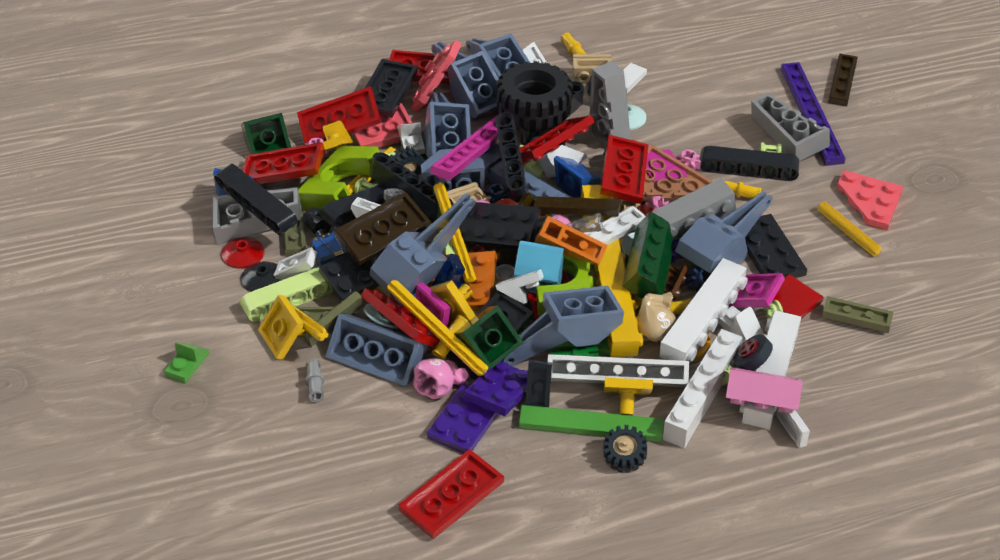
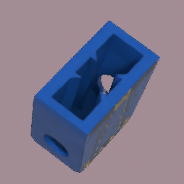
[312,229,348,267]

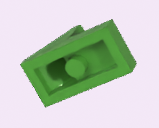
[164,342,210,384]

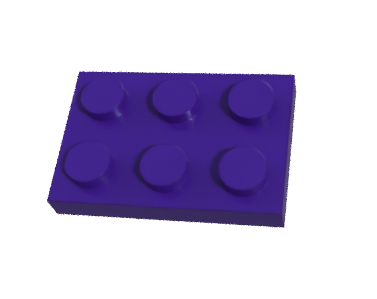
[463,361,528,417]
[427,385,498,454]

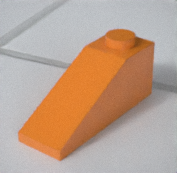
[534,216,608,265]

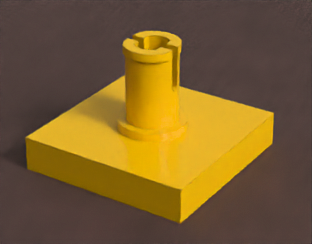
[429,281,476,329]
[258,295,305,359]
[603,377,653,415]

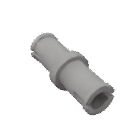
[305,359,324,402]

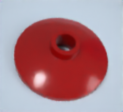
[221,237,265,269]

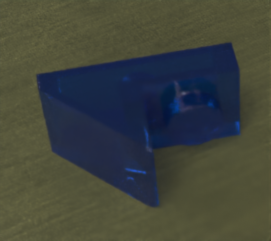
[431,254,470,289]

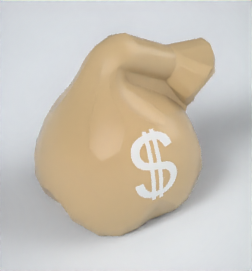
[638,292,677,342]

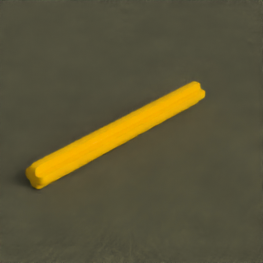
[433,182,476,284]
[387,280,488,376]

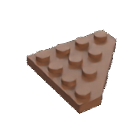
[642,144,713,201]

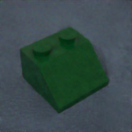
[241,113,291,154]
[454,305,524,370]

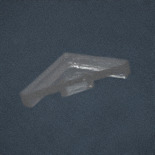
[566,213,603,233]

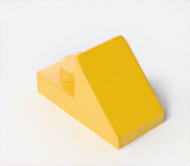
[323,121,353,150]

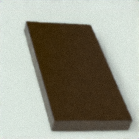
[334,192,431,266]

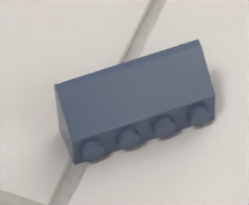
[490,160,574,217]
[325,314,429,387]

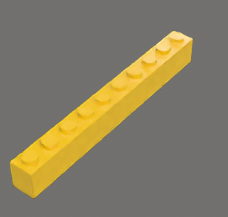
[581,185,643,357]

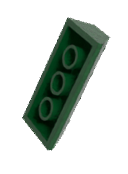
[622,211,674,299]

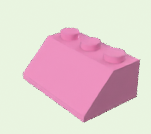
[726,367,803,413]

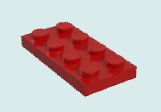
[389,50,450,85]
[297,86,382,144]
[520,115,595,163]
[600,134,649,204]
[242,142,325,184]
[361,289,440,347]
[398,449,504,539]

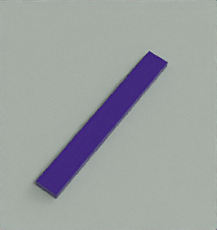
[780,62,846,166]

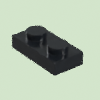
[525,361,552,408]

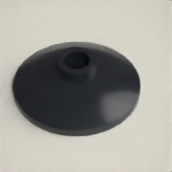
[241,261,282,292]

